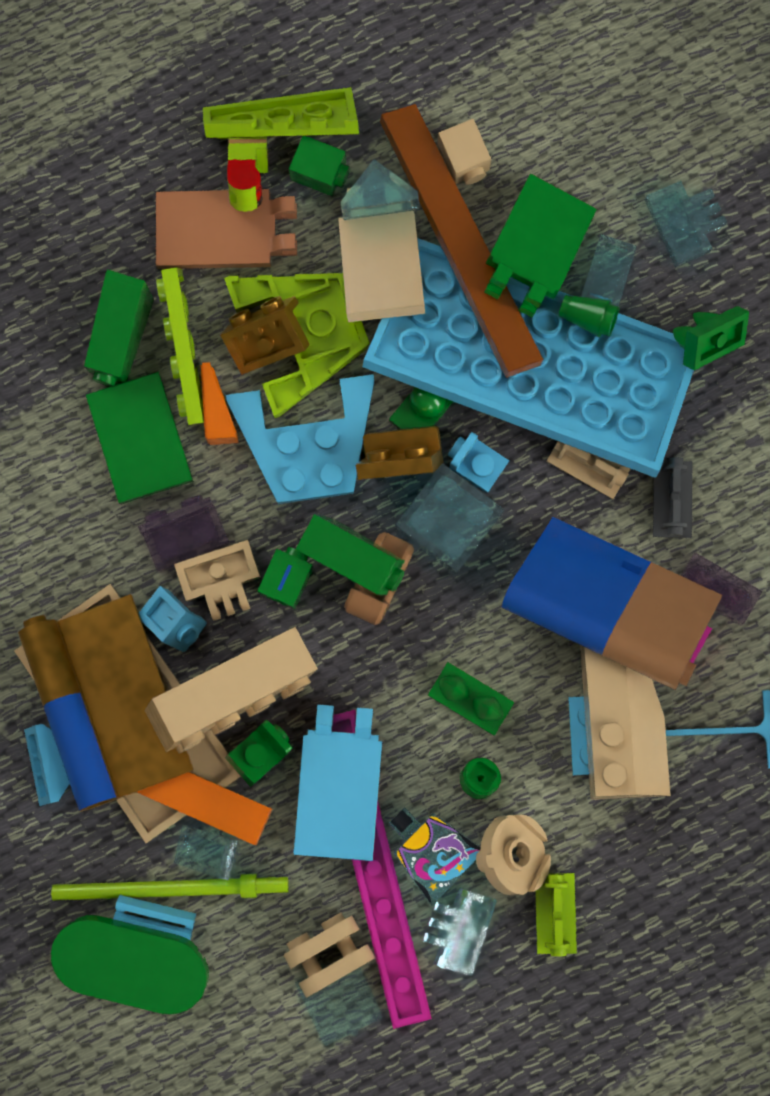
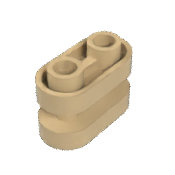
[283,912,375,998]

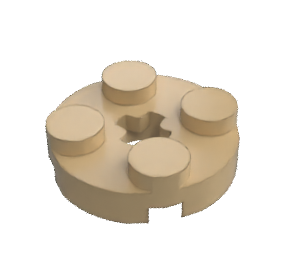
[476,815,551,895]

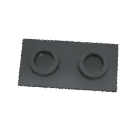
[653,457,692,538]

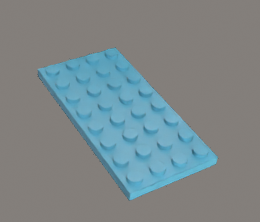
[362,238,694,478]

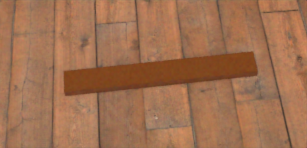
[380,104,543,378]

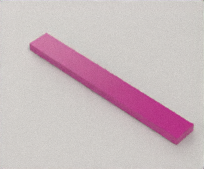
[332,710,432,1029]

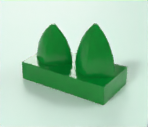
[673,306,749,371]
[427,662,514,736]

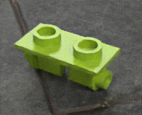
[535,873,577,957]

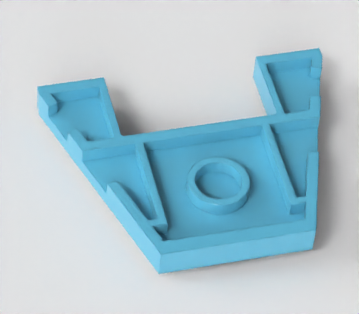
[226,374,374,504]

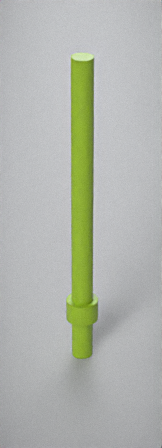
[51,874,289,901]

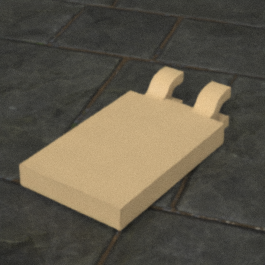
[338,182,425,322]

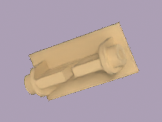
[547,441,630,499]

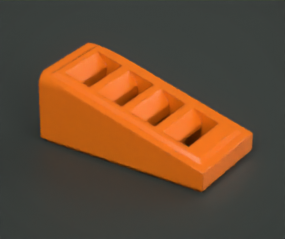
[200,362,239,445]

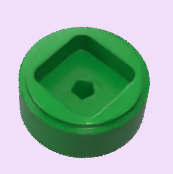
[460,758,501,799]

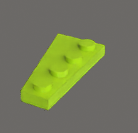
[203,87,359,139]
[156,267,204,425]

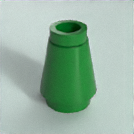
[559,295,619,337]

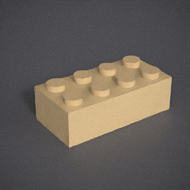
[144,627,318,754]

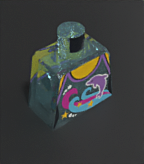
[388,807,481,906]

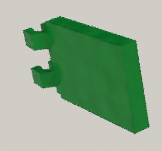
[484,173,597,318]

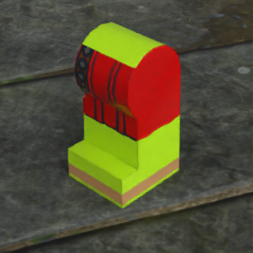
[227,137,269,212]

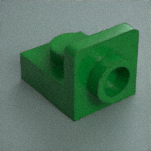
[225,720,292,787]

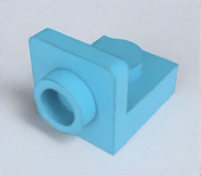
[448,432,509,494]
[139,586,207,652]

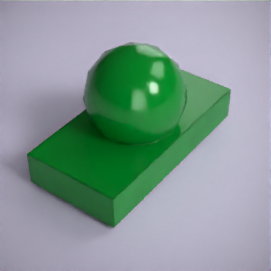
[389,387,454,430]

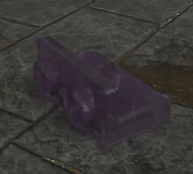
[138,495,230,573]

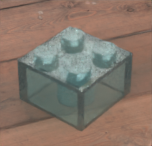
[395,463,505,576]

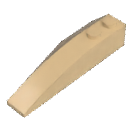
[580,645,671,800]

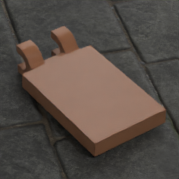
[156,189,297,269]

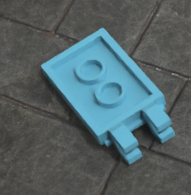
[294,704,382,861]

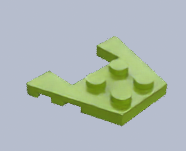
[224,273,370,418]

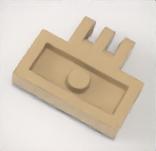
[174,540,261,621]

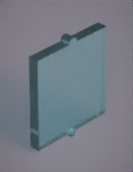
[295,964,384,1046]

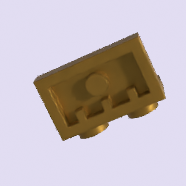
[220,296,310,375]
[356,426,444,480]

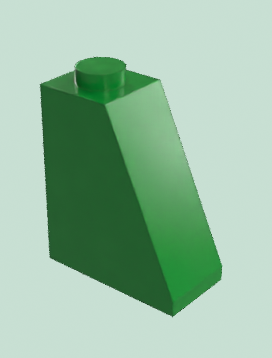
[84,269,154,387]
[296,514,405,595]

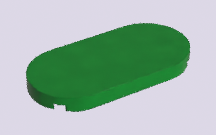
[51,915,209,1014]

